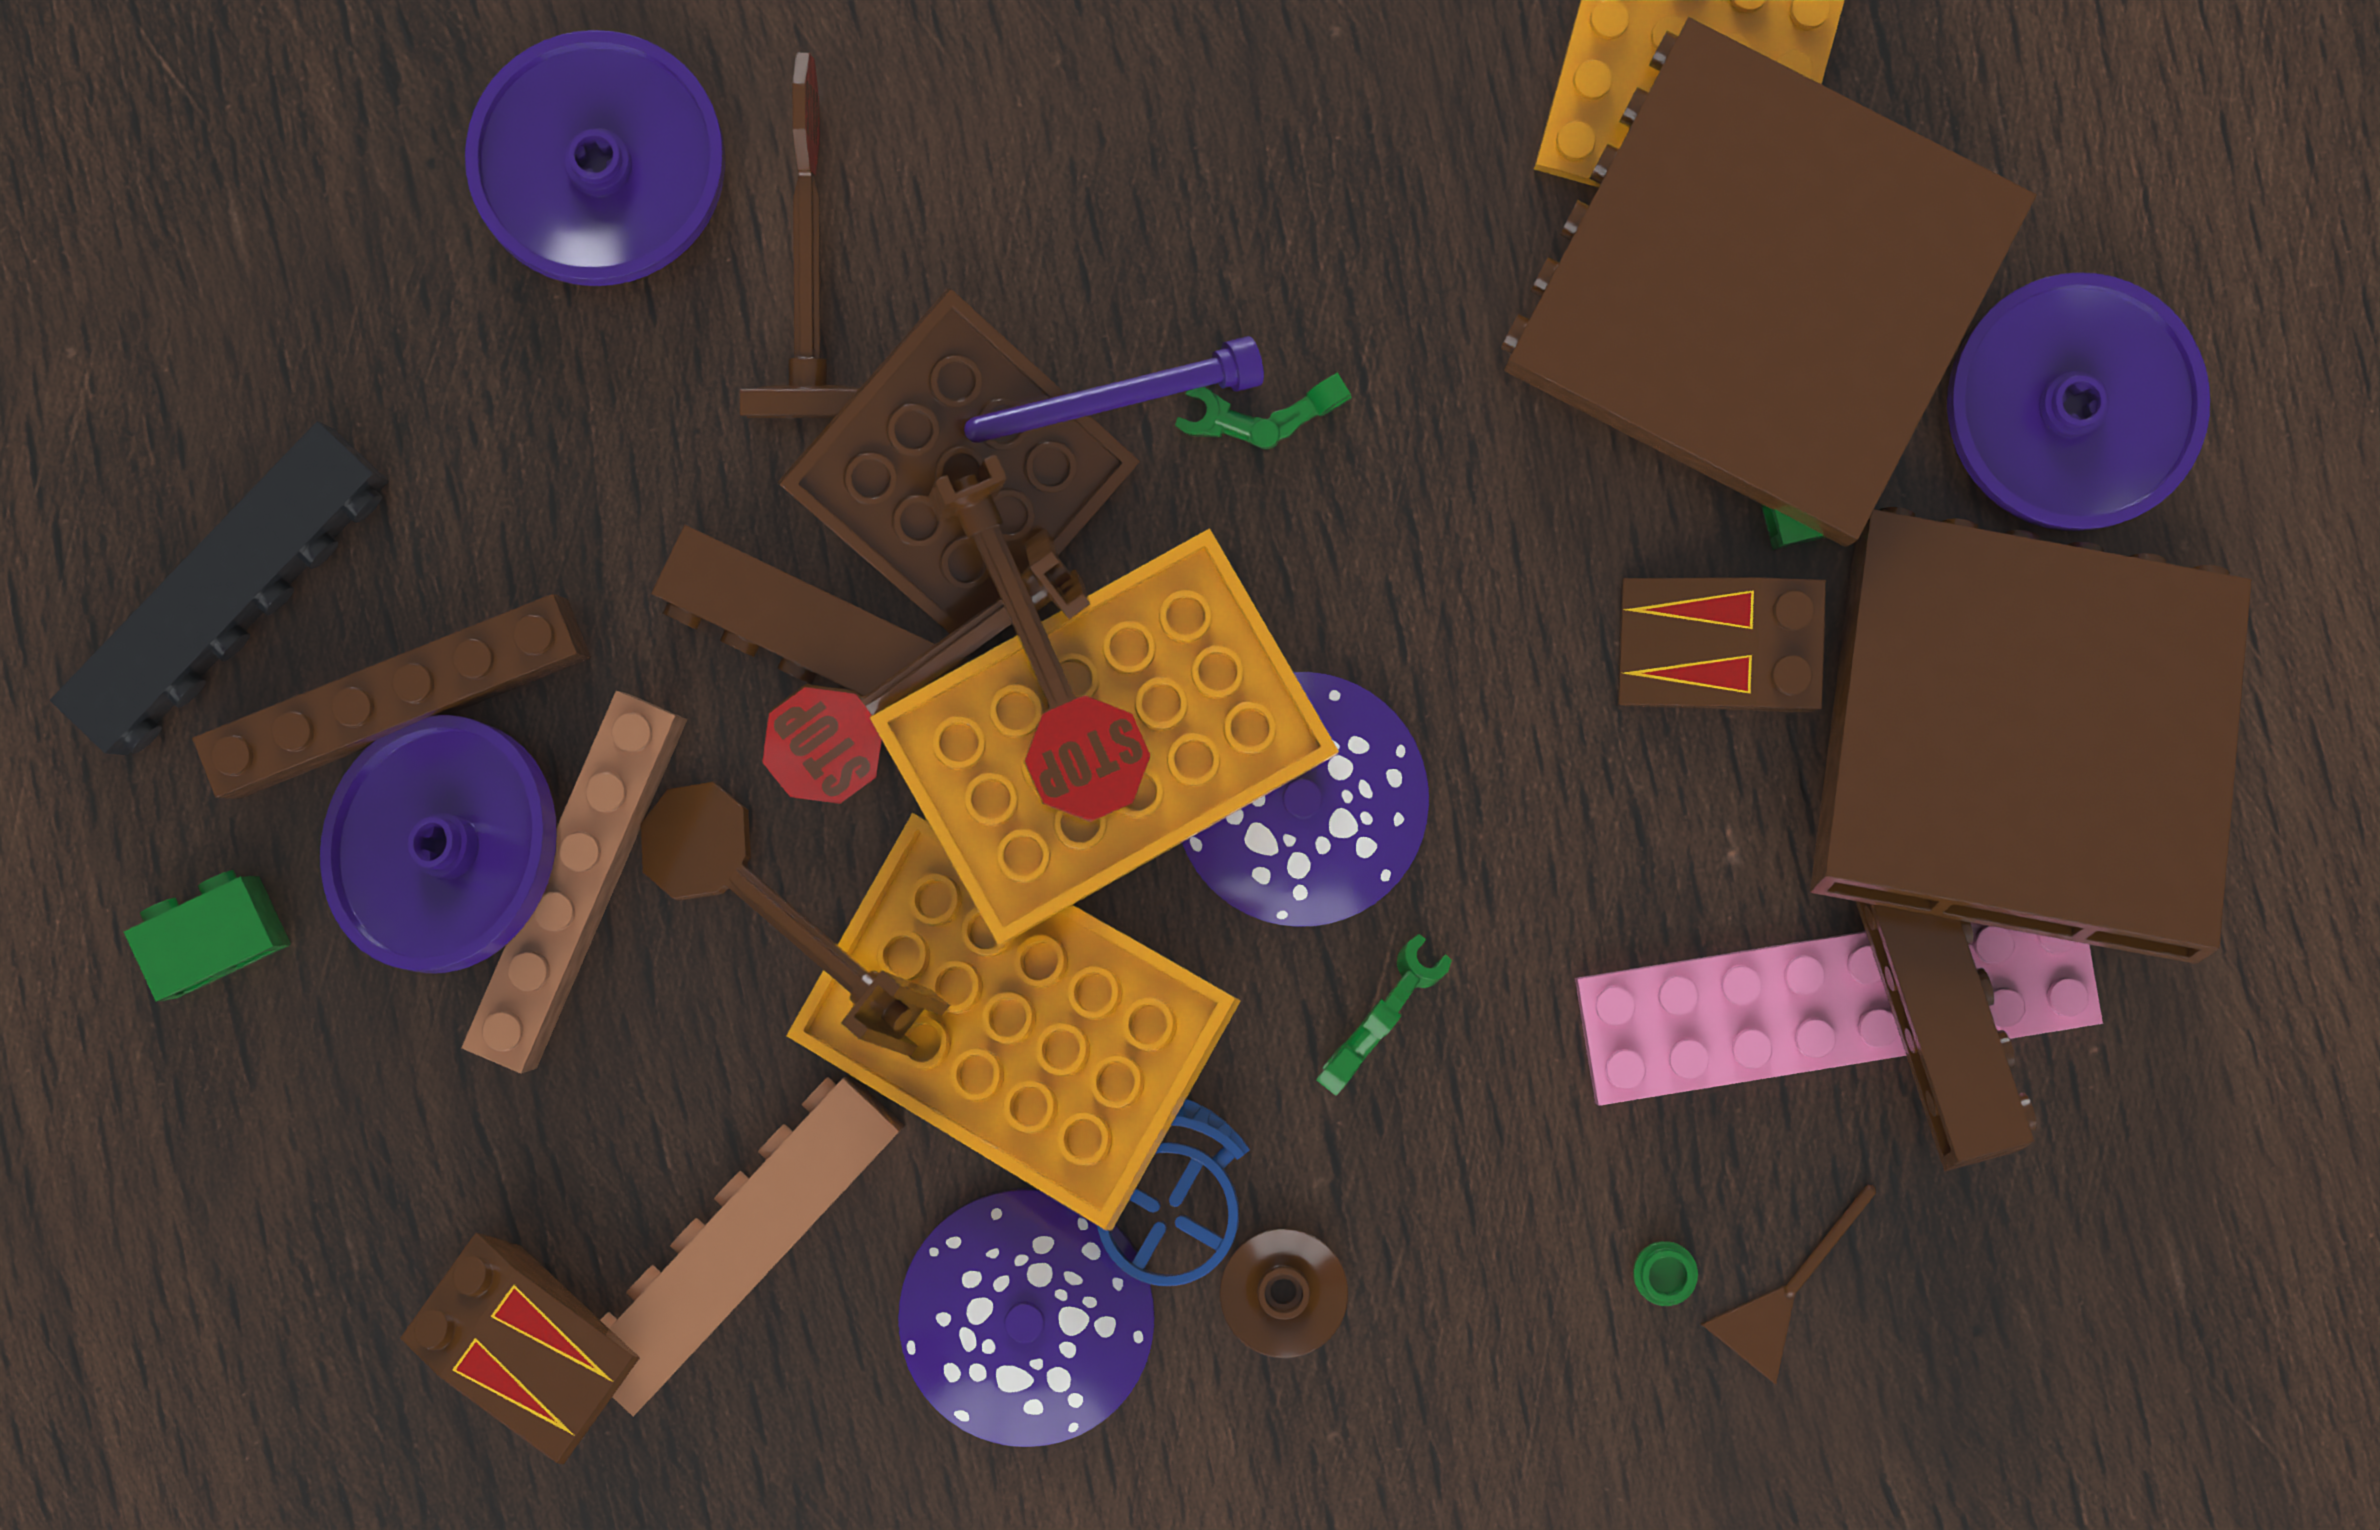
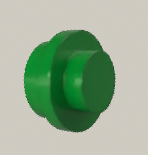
[1633,1241,1698,1306]

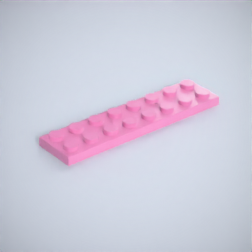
[1575,922,2103,1106]

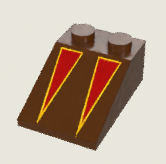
[1617,577,1826,712]
[400,1232,640,1465]

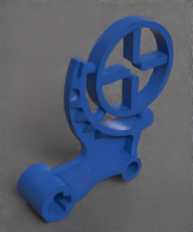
[1097,1099,1251,1286]

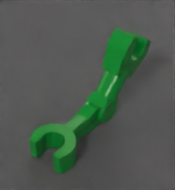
[1175,372,1352,450]
[1316,934,1452,1096]

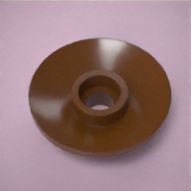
[1220,1228,1348,1358]

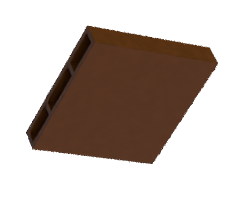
[1501,17,2037,547]
[1810,507,2252,964]

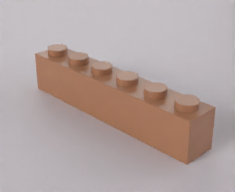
[462,691,688,1074]
[601,1074,905,1416]

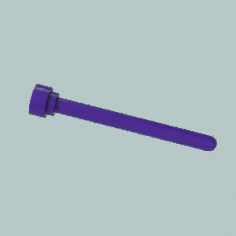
[964,336,1264,443]

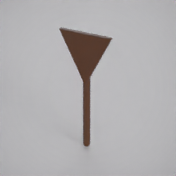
[1701,1185,1876,1385]

